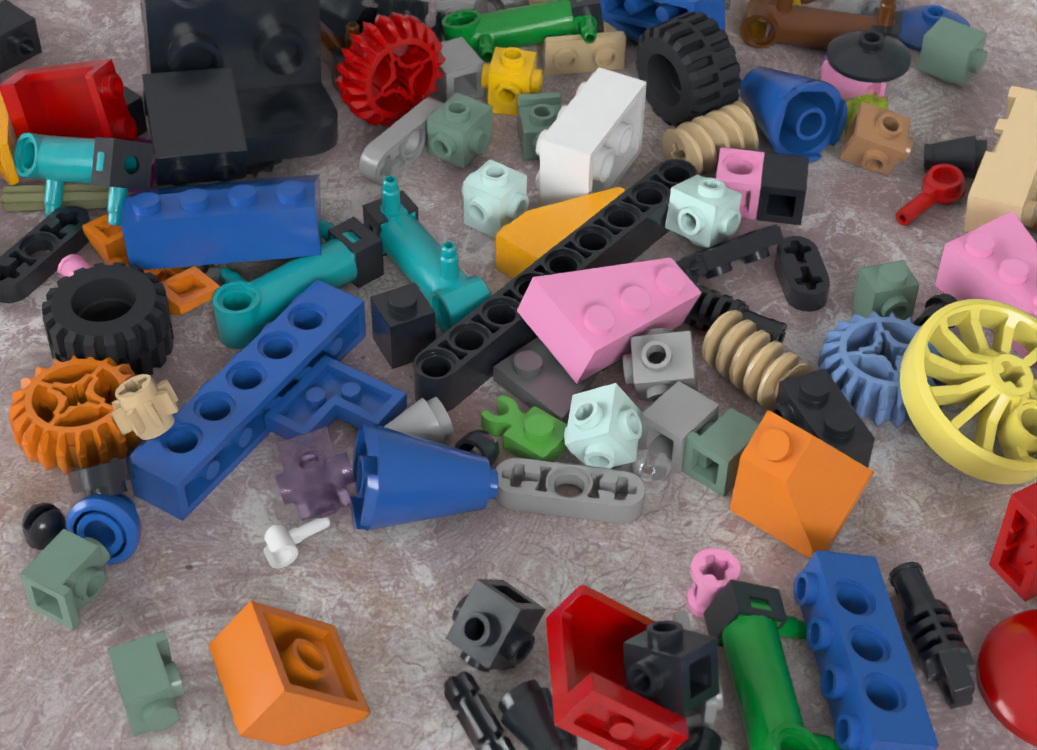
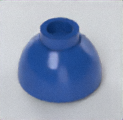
[66,494,142,565]

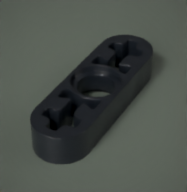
[0,206,90,303]

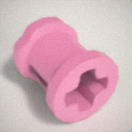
[686,548,741,619]

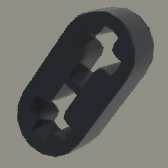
[774,236,830,312]

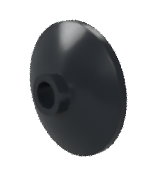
[826,30,911,83]

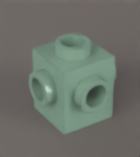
[425,92,493,168]

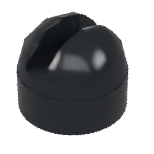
[454,429,500,467]
[22,502,66,550]

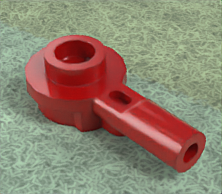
[895,164,967,226]

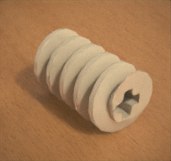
[662,100,758,175]
[702,310,813,412]

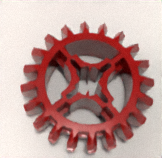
[335,11,446,128]

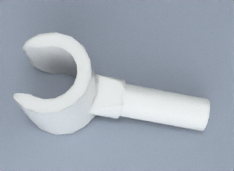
[263,515,330,569]

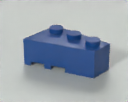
[600,0,725,43]

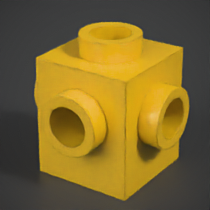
[481,47,543,116]

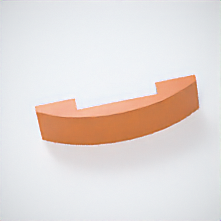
[82,213,220,316]

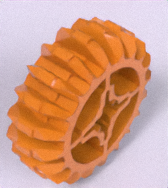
[9,354,140,475]

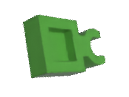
[481,395,567,462]

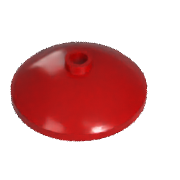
[976,609,1037,747]

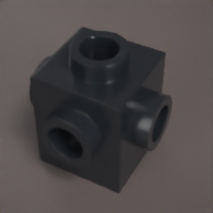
[445,579,546,672]
[623,621,720,715]

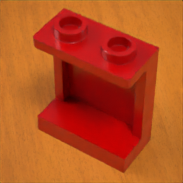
[0,59,138,142]
[546,585,689,750]

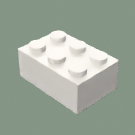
[535,67,647,208]

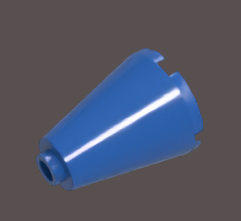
[739,67,848,163]
[351,424,498,531]

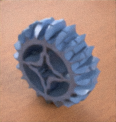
[817,311,948,428]

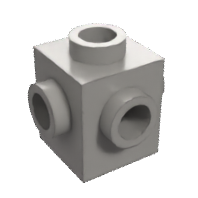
[623,328,698,403]

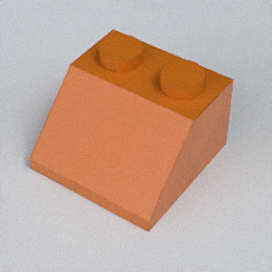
[208,601,371,746]

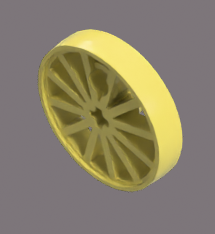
[900,299,1037,484]

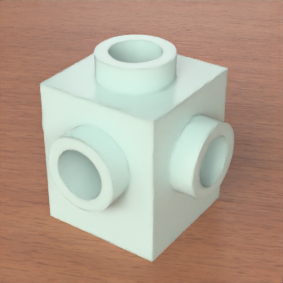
[462,159,529,238]
[665,175,742,248]
[564,383,642,469]

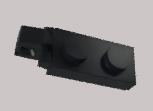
[675,224,785,284]

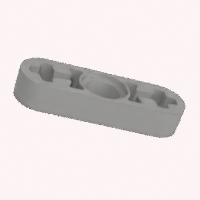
[359,97,444,185]
[495,458,645,524]

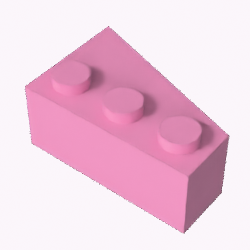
[935,211,1037,367]
[517,257,701,384]

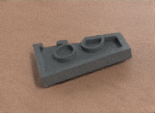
[493,337,608,425]

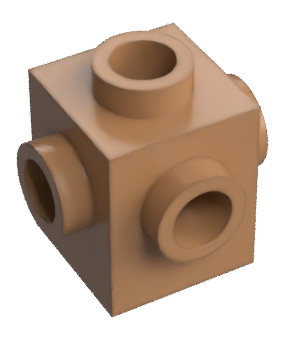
[839,101,913,176]

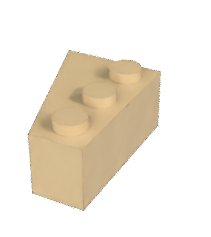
[964,85,1037,232]

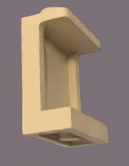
[529,0,626,76]

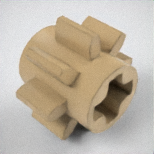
[111,374,179,440]

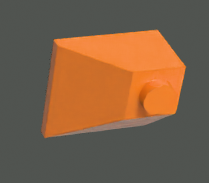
[729,410,875,559]

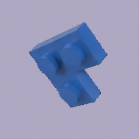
[264,355,407,449]

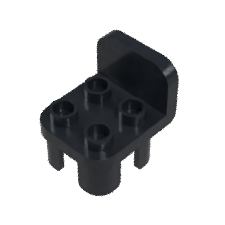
[140,0,338,164]

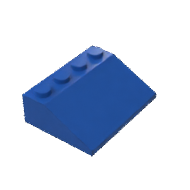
[121,174,321,270]

